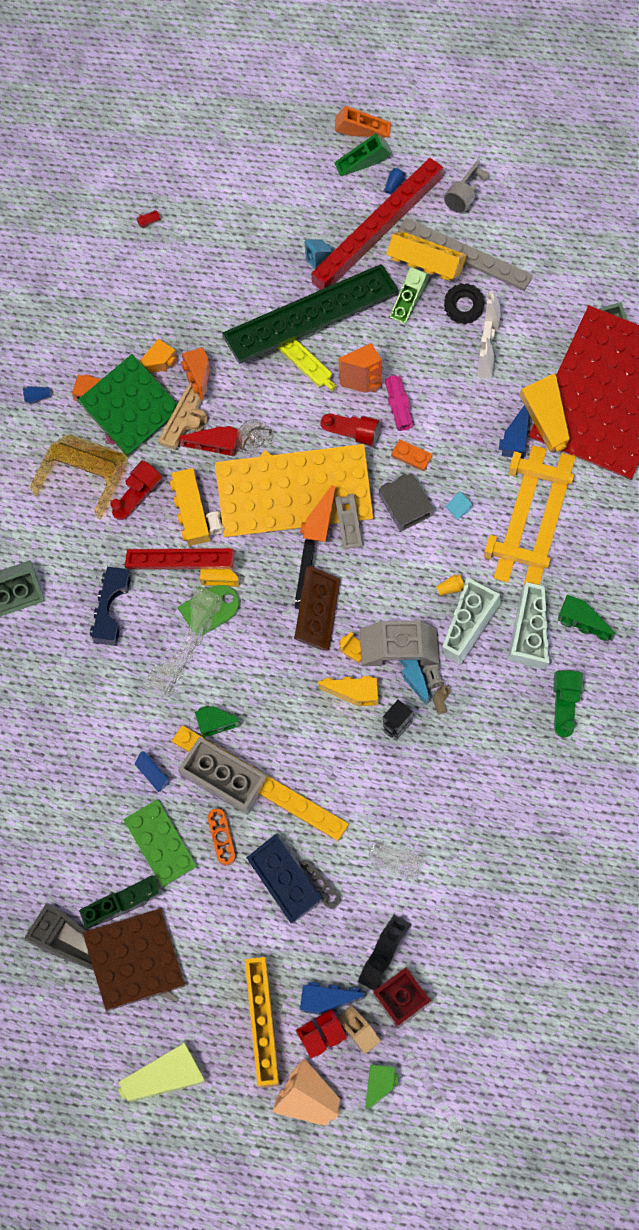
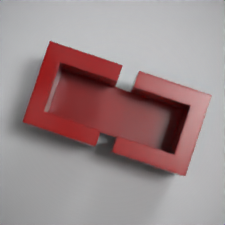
[296,1009,347,1059]

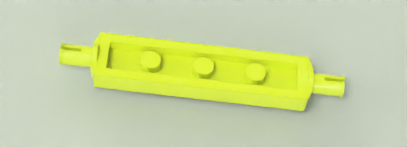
[277,340,337,391]

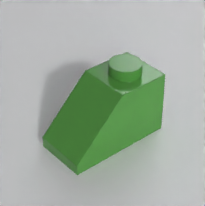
[365,1064,399,1110]

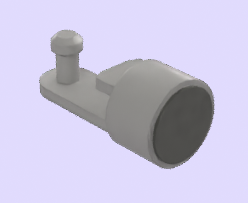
[444,160,490,213]

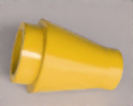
[436,574,465,596]

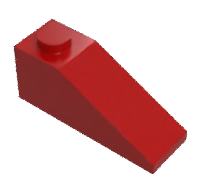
[179,426,240,456]

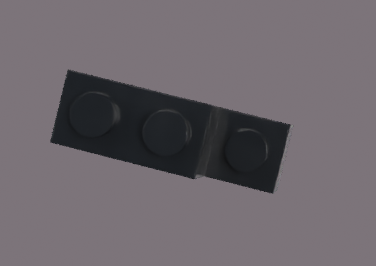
[357,915,412,991]

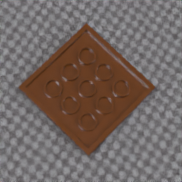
[82,908,185,1012]

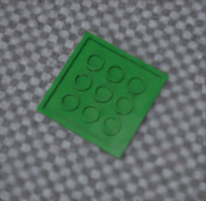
[77,354,177,456]

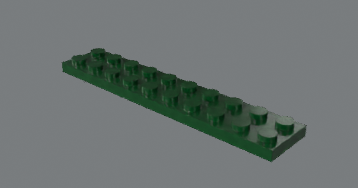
[222,264,399,364]

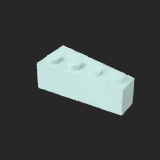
[443,577,501,665]
[507,582,549,669]

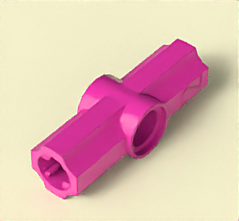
[385,375,413,431]

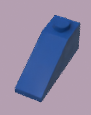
[499,405,529,459]

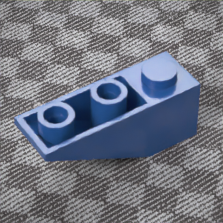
[300,982,365,1015]

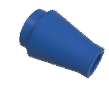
[383,168,406,195]
[23,386,50,404]

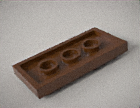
[294,566,341,651]

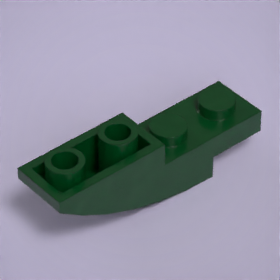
[79,875,162,929]

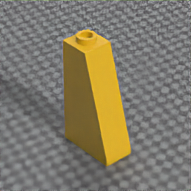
[519,373,569,452]

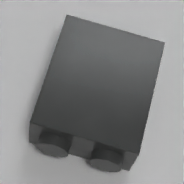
[379,473,434,532]

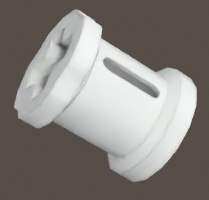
[205,511,225,536]

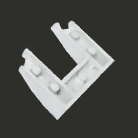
[477,291,501,379]

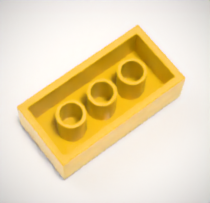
[386,231,467,280]

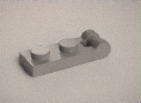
[335,494,362,549]

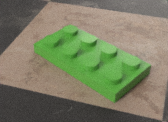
[123,799,197,888]

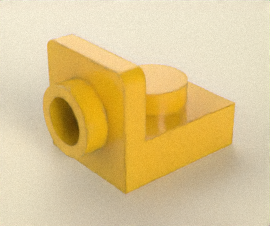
[339,631,361,664]

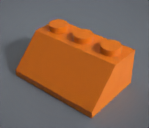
[338,343,382,393]

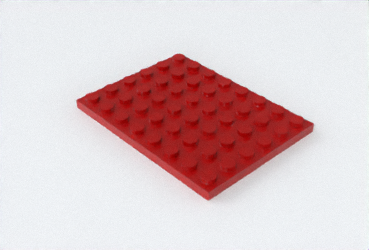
[528,305,639,480]

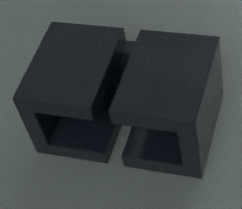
[383,699,413,739]

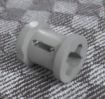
[422,664,444,689]

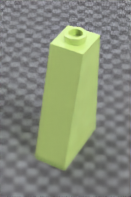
[118,1043,206,1102]

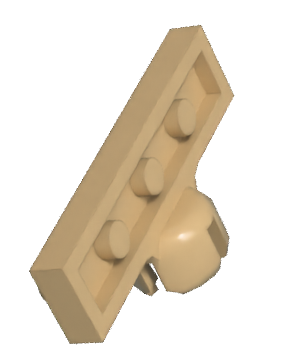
[158,382,208,450]

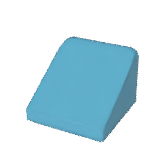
[445,491,472,520]

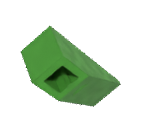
[389,267,430,324]

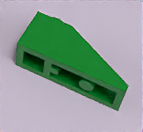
[334,133,392,177]

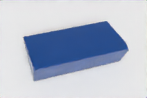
[135,751,169,792]

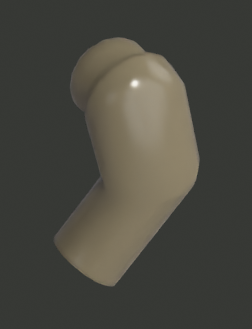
[433,685,451,715]

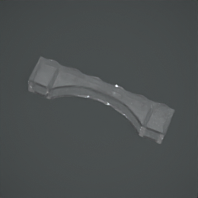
[143,586,222,700]

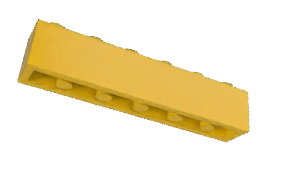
[245,957,280,1088]

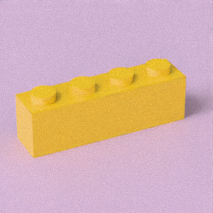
[169,468,210,546]

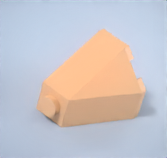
[272,1059,341,1126]

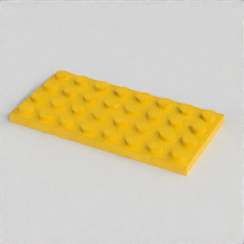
[215,444,373,537]

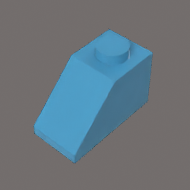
[304,239,333,270]

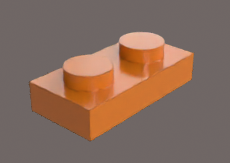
[391,439,433,471]

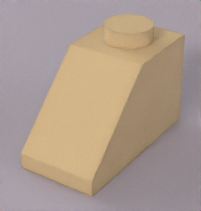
[337,1006,381,1054]

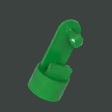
[553,670,584,738]

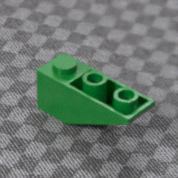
[557,595,615,641]

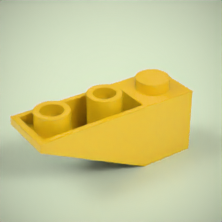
[318,676,378,706]

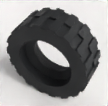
[444,283,484,324]

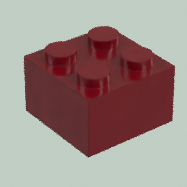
[373,967,431,1029]

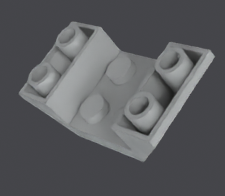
[359,621,439,666]

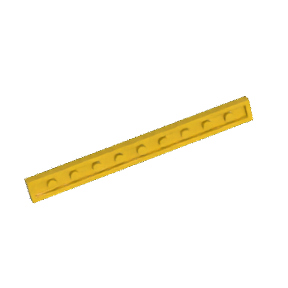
[171,725,349,842]

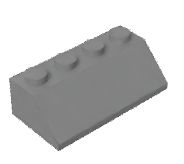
[178,737,267,815]

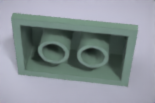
[0,560,45,616]

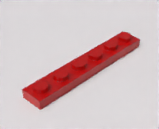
[124,548,235,569]

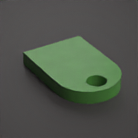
[178,585,239,639]

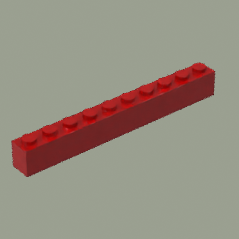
[311,157,443,290]

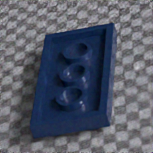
[246,833,324,924]

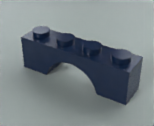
[90,566,132,646]

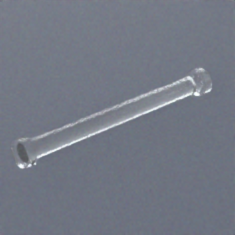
[402,1051,472,1144]

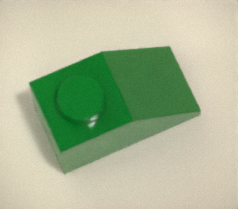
[195,706,240,738]

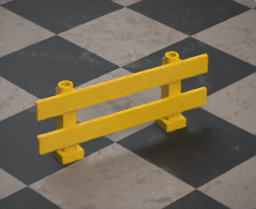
[484,445,576,586]

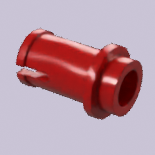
[137,209,160,228]

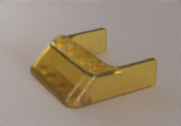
[30,434,128,520]

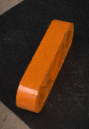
[208,809,236,866]

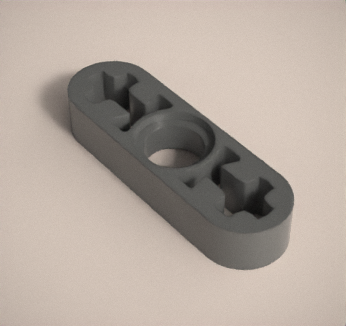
[299,860,341,909]

